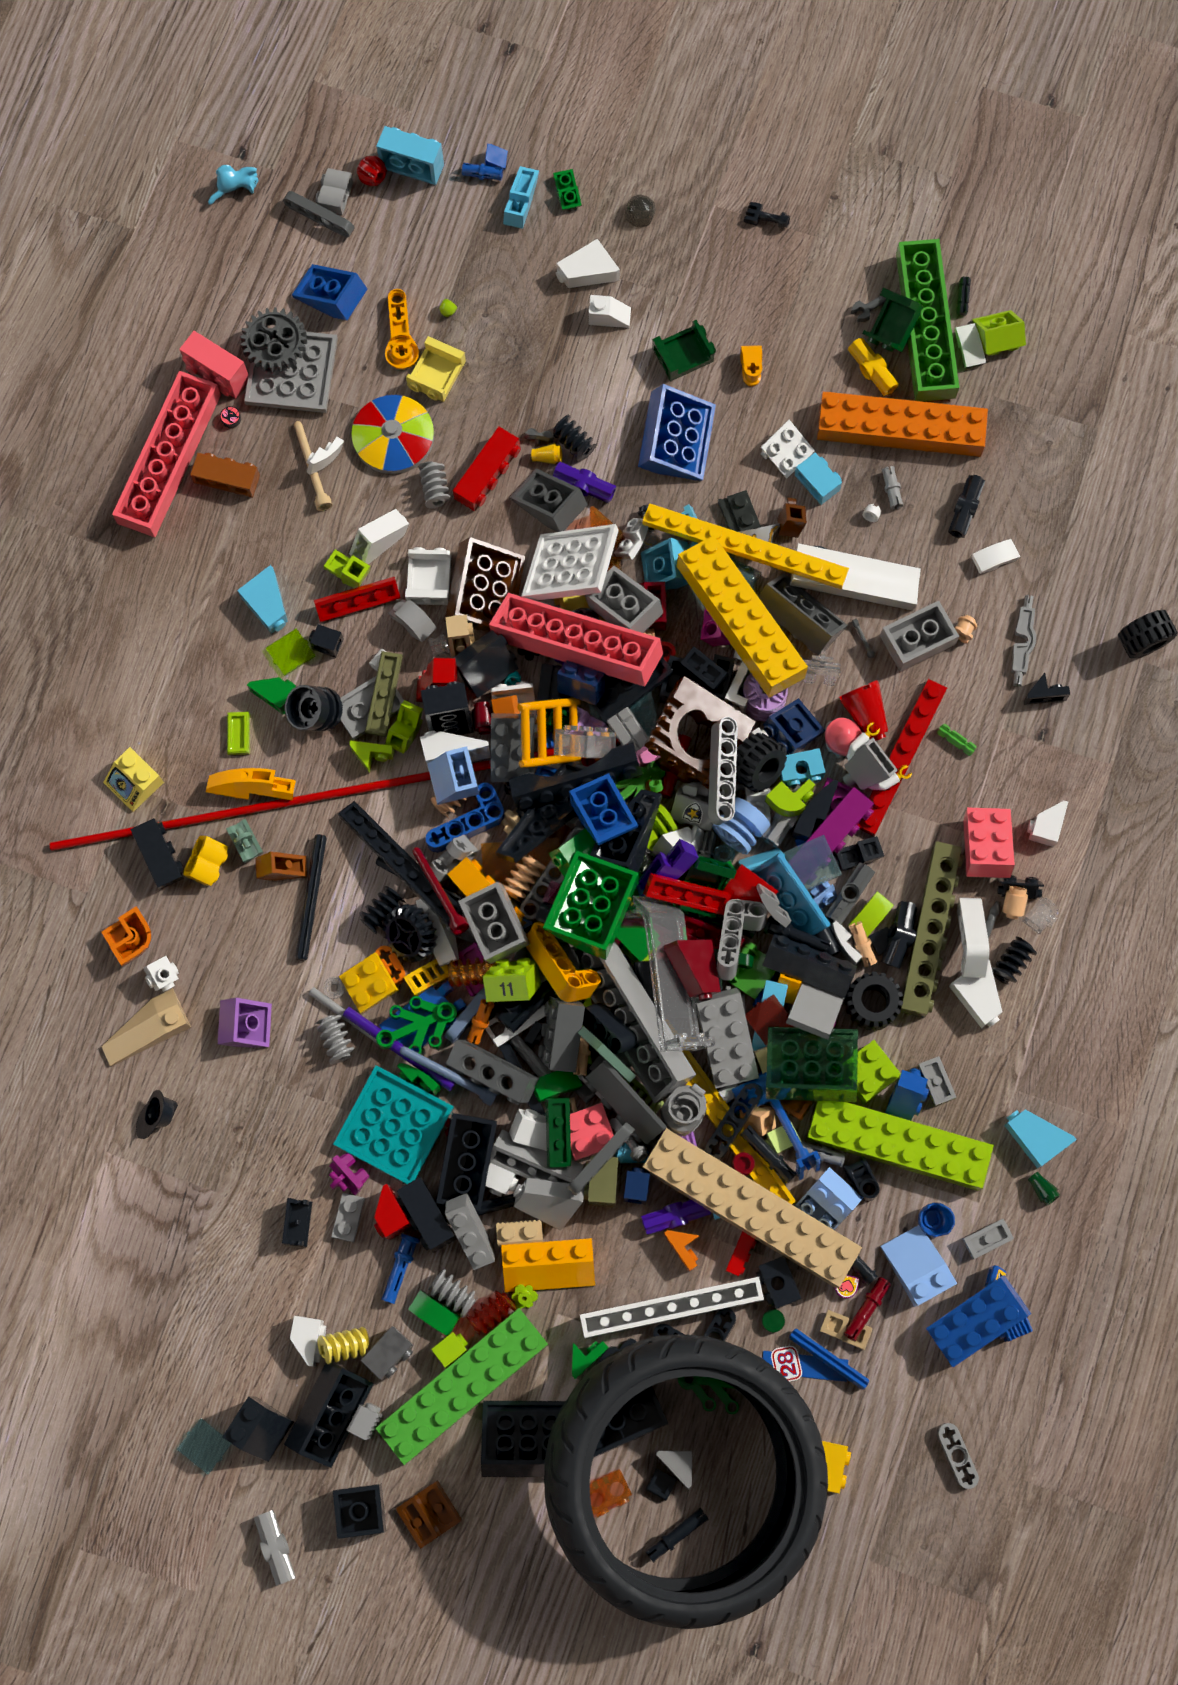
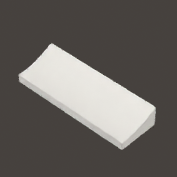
[790,543,921,611]

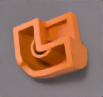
[101,906,151,967]

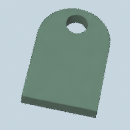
[578,1026,636,1082]

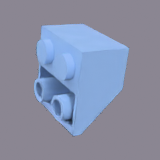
[427,746,479,805]
[795,1167,863,1230]

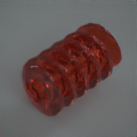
[466,1289,517,1336]

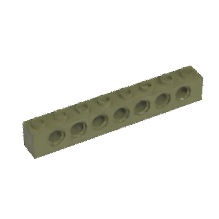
[900,841,964,1018]

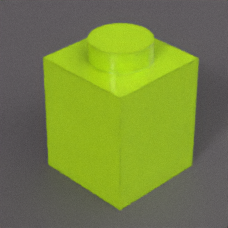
[431,1332,468,1368]

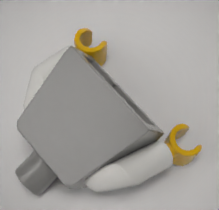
[843,723,912,790]

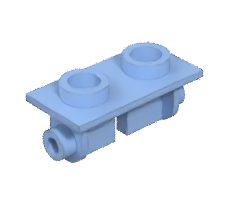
[810,881,837,909]

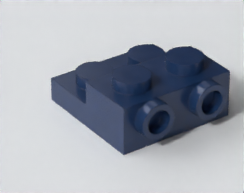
[763,698,825,755]

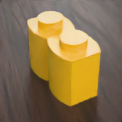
[183,835,228,886]

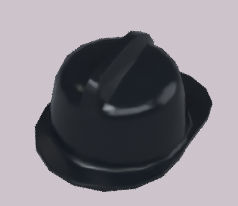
[136,1090,178,1139]

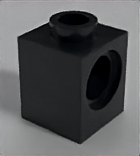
[309,624,344,658]

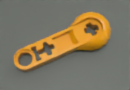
[385,289,419,369]

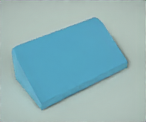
[738,848,785,870]

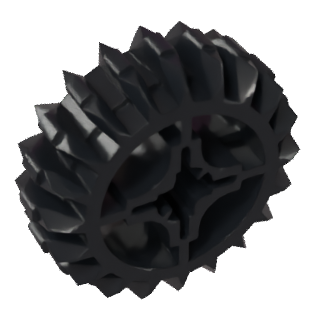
[382,904,438,963]

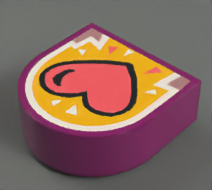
[834,1275,860,1299]

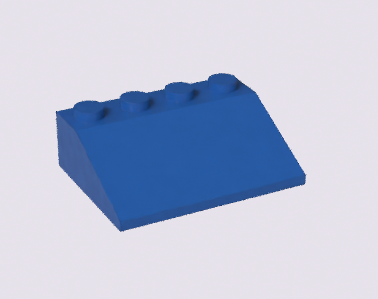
[638,384,716,481]

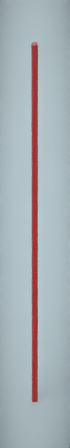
[49,737,621,851]

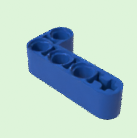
[426,783,505,853]

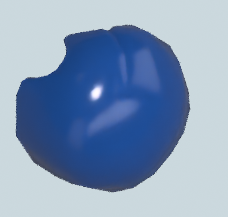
[918,1203,955,1237]

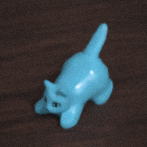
[208,165,258,205]

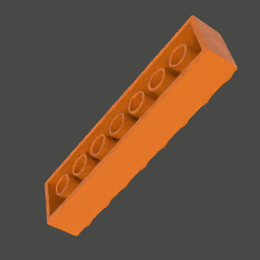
[817,391,988,457]

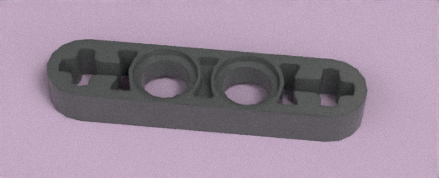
[283,191,355,238]
[568,1122,635,1196]

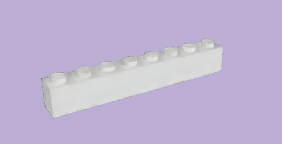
[580,1277,764,1338]

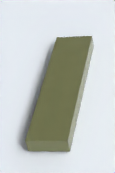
[365,651,403,737]

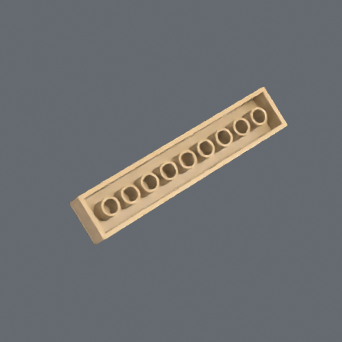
[642,1128,862,1288]

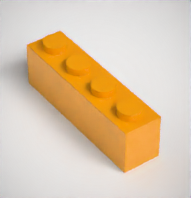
[447,857,526,927]

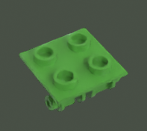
[726,942,777,999]

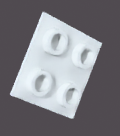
[760,420,815,479]

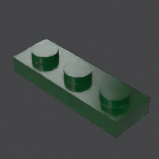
[545,1098,571,1168]

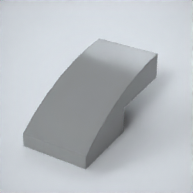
[756,883,791,927]

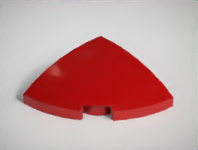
[723,864,779,903]

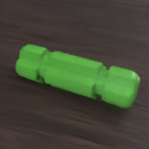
[937,724,976,756]

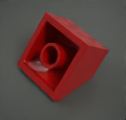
[374,1184,412,1240]

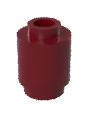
[472,702,493,735]

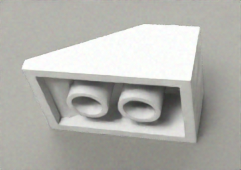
[420,731,491,771]

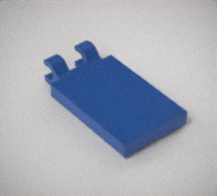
[379,981,467,1061]

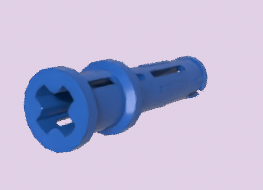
[381,1233,420,1304]

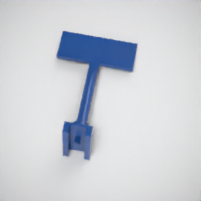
[731,1062,821,1180]

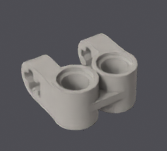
[429,835,479,882]

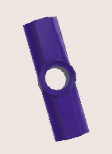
[553,462,616,503]
[641,1200,711,1235]

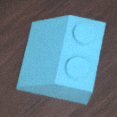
[641,538,689,590]

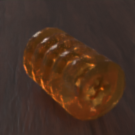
[448,957,495,987]

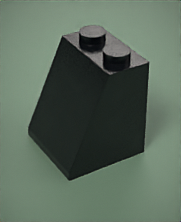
[222,1396,294,1462]

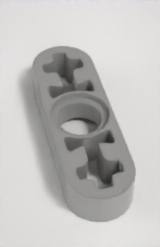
[937,1423,979,1489]

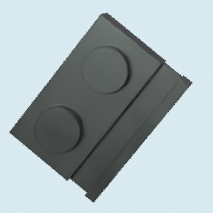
[718,490,761,532]

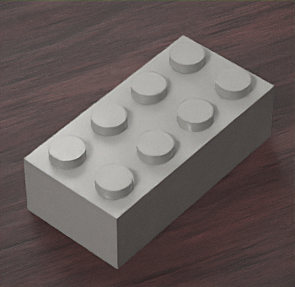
[694,988,759,1088]

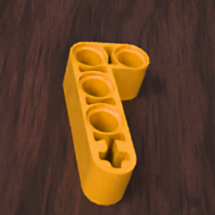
[526,922,601,1002]

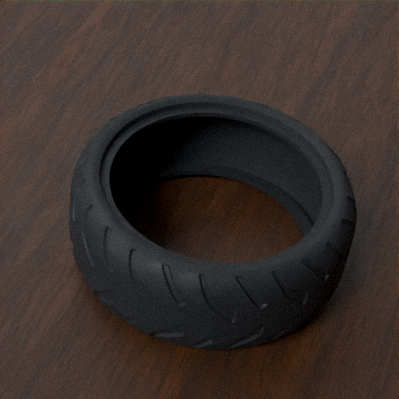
[544,1334,828,1629]

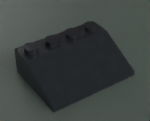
[481,1401,565,1477]

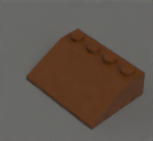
[444,537,526,632]

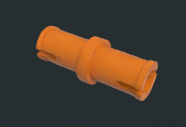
[466,999,494,1044]

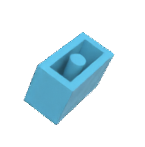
[795,453,842,505]

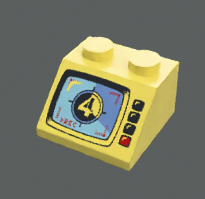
[103,747,164,812]

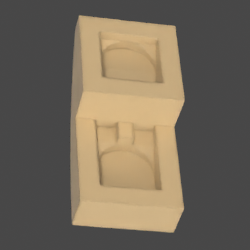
[820,1310,873,1350]

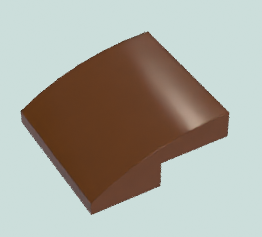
[396,1480,462,1549]

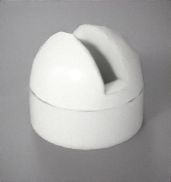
[862,504,881,522]

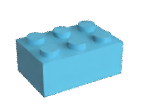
[376,126,444,185]

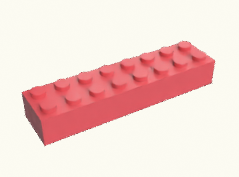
[112,371,221,538]
[489,593,663,687]

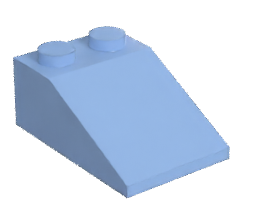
[880,1225,957,1307]

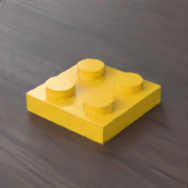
[339,953,398,1014]

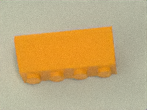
[501,1238,595,1293]

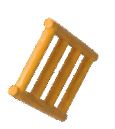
[517,698,581,768]

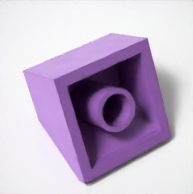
[218,998,272,1048]

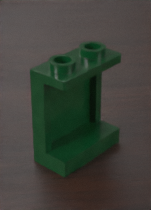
[862,288,924,352]
[652,320,716,382]
[674,855,737,919]

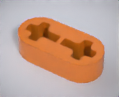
[375,945,406,985]

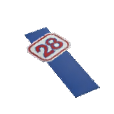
[763,1346,848,1382]

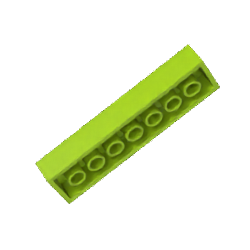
[806,1095,994,1191]

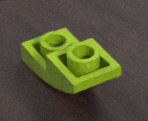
[848,891,894,937]

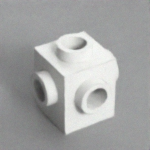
[143,956,179,992]

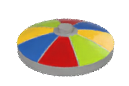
[352,395,434,474]

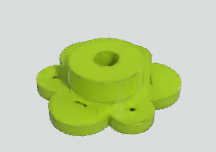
[512,1284,538,1309]

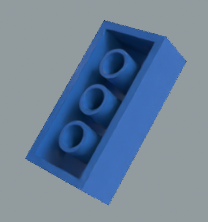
[926,1275,1032,1367]

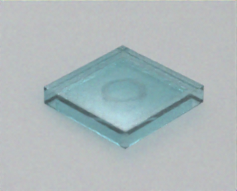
[784,835,842,890]

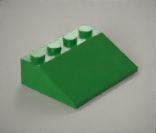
[543,851,639,960]

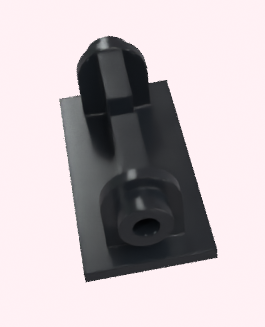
[997,875,1044,900]

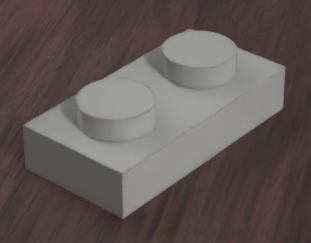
[918,1056,957,1106]
[331,1193,365,1243]
[962,1219,1014,1260]

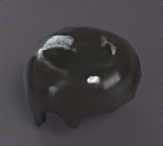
[625,194,656,228]

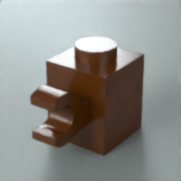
[777,497,807,538]

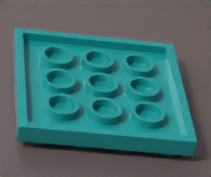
[333,1065,454,1184]

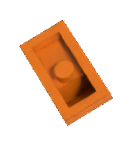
[664,1230,699,1272]

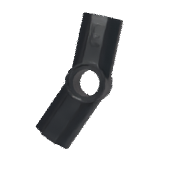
[881,901,917,969]

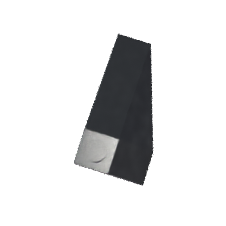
[590,789,662,872]

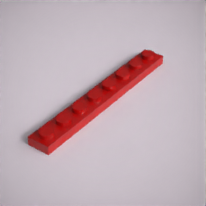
[858,679,947,836]

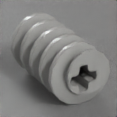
[418,461,450,509]
[315,1015,354,1064]
[428,1269,478,1318]

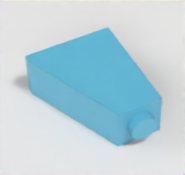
[237,565,288,634]
[1004,1109,1076,1169]

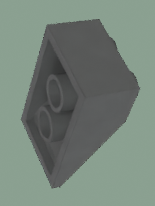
[510,469,588,532]

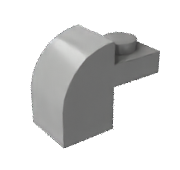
[388,599,437,642]

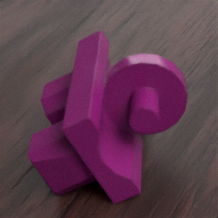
[329,1153,369,1196]

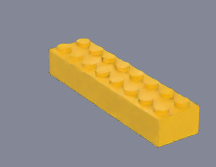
[676,535,808,698]

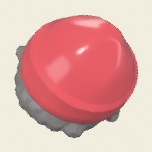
[825,718,862,758]

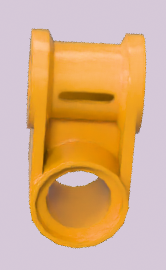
[740,345,762,386]

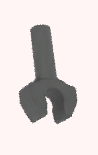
[851,296,886,322]

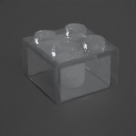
[554,725,616,758]

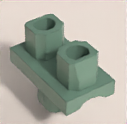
[226,819,264,863]

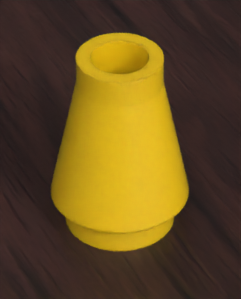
[531,444,562,464]

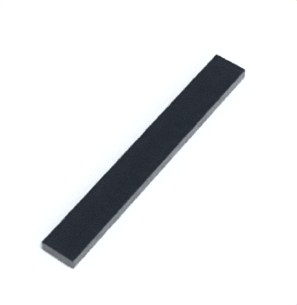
[338,801,464,927]

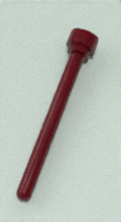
[412,847,469,935]

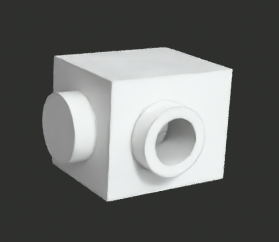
[485,1163,518,1197]

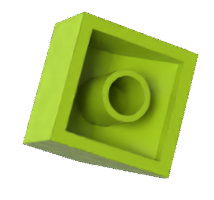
[972,310,1026,355]

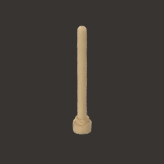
[294,421,333,511]

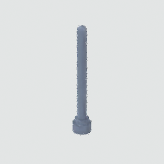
[400,1046,497,1106]

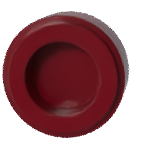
[732,1152,755,1176]

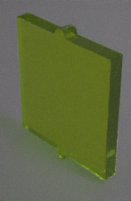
[266,628,316,676]

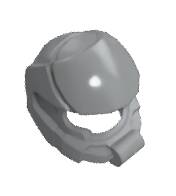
[661,1083,707,1136]

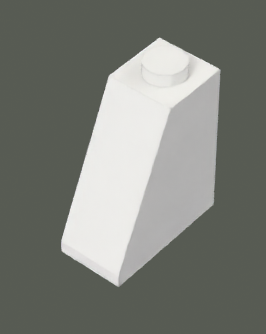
[556,239,620,288]
[349,509,409,564]
[949,960,1002,1028]

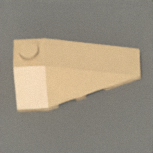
[101,988,191,1066]

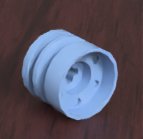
[712,797,770,854]

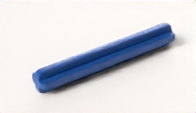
[789,1329,869,1390]

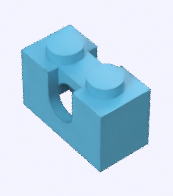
[780,748,826,788]

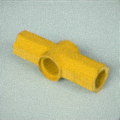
[848,338,899,396]

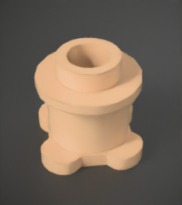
[955,615,978,643]

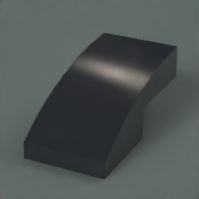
[834,836,884,872]

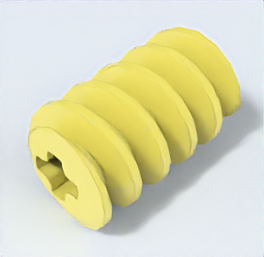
[317,1327,369,1364]

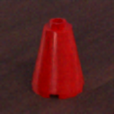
[838,680,888,741]

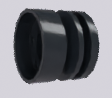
[285,685,343,731]

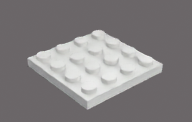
[521,524,619,601]

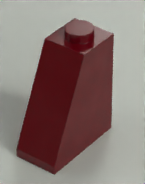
[664,940,721,1001]

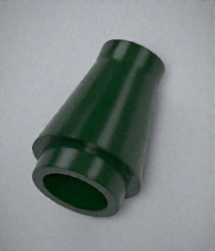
[1028,1172,1060,1206]

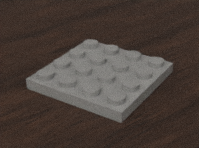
[244,328,338,413]

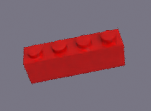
[453,426,521,511]

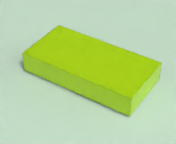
[227,712,250,755]

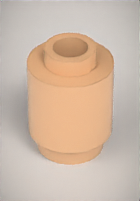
[1002,886,1028,919]

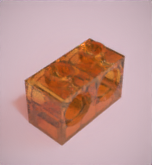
[590,1468,632,1518]

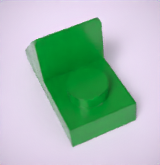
[572,1341,609,1379]

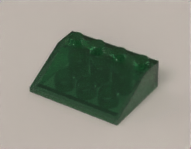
[766,1027,858,1102]

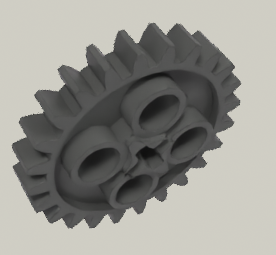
[240,307,308,372]

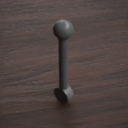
[852,619,875,658]

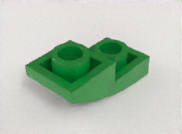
[553,169,582,211]
[397,1063,442,1096]
[534,1071,582,1102]
[408,1290,460,1336]

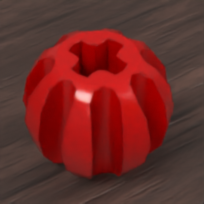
[357,155,387,186]

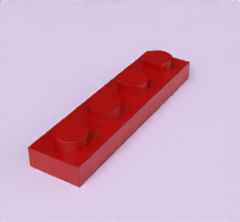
[314,577,401,622]
[643,873,732,915]

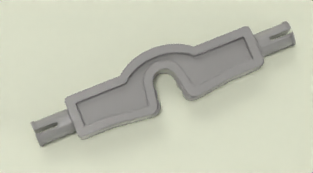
[1011,595,1036,687]

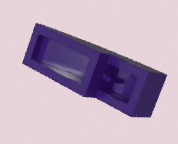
[637,839,699,899]

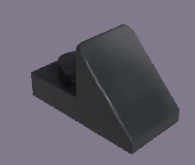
[1024,673,1070,705]

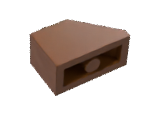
[255,852,307,881]

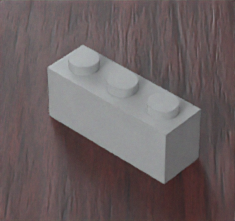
[445,1193,495,1270]

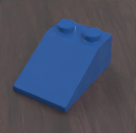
[292,264,368,320]
[569,773,638,845]

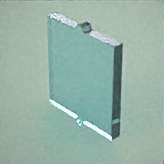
[177,1418,231,1474]

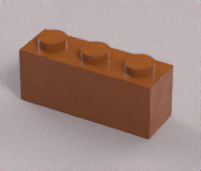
[190,453,260,498]

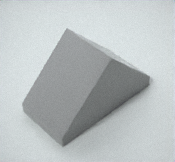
[656,1451,692,1489]

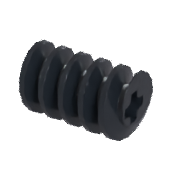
[553,414,597,461]
[359,886,406,935]
[992,936,1037,985]

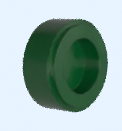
[762,1309,785,1333]

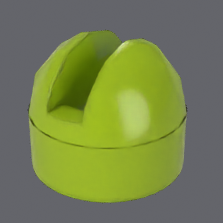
[440,299,457,317]

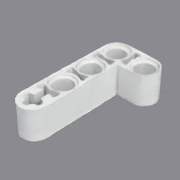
[957,898,989,978]

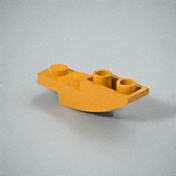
[206,768,296,800]

